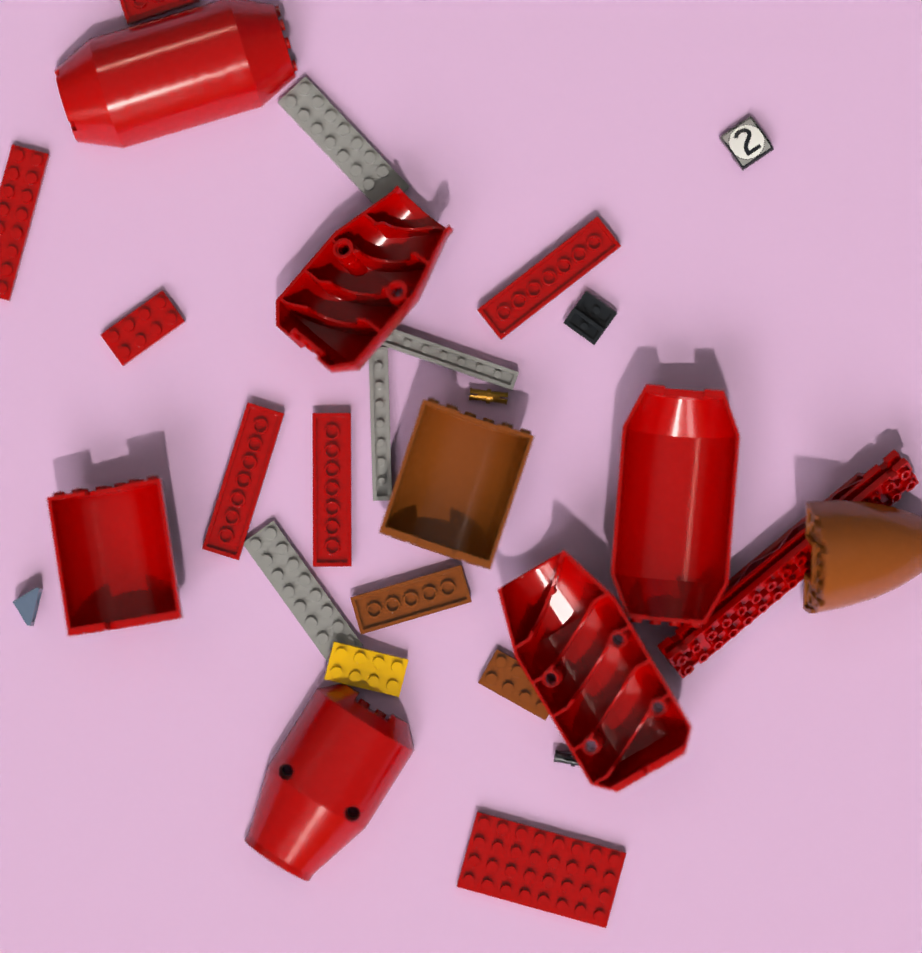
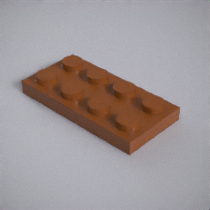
[478,650,553,721]

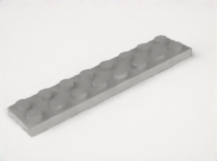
[278,77,410,204]
[244,521,363,662]

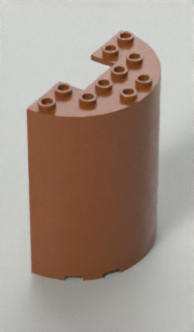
[379,397,534,570]

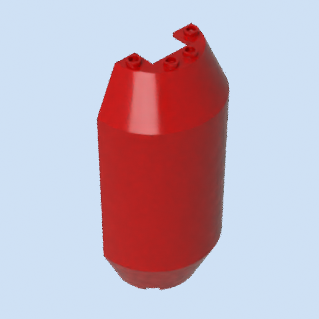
[55,0,298,148]
[611,384,740,628]

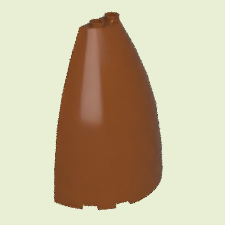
[803,501,922,614]

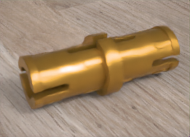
[469,388,508,404]

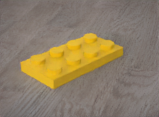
[324,641,408,697]

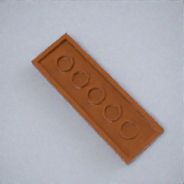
[350,565,472,634]

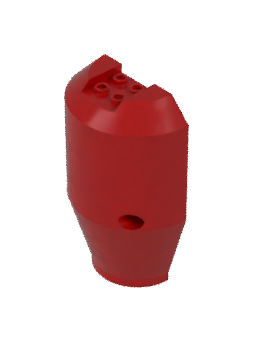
[276,186,453,373]
[244,683,414,881]

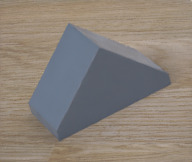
[13,588,43,626]

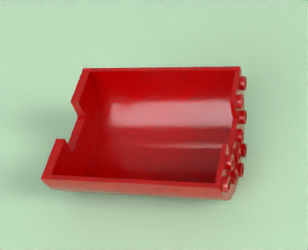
[47,475,183,636]

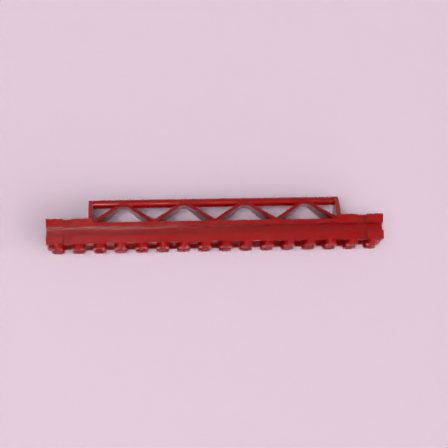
[657,449,919,679]

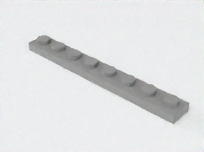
[382,329,519,391]
[369,347,392,501]

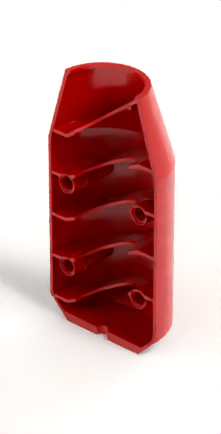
[498,550,692,792]

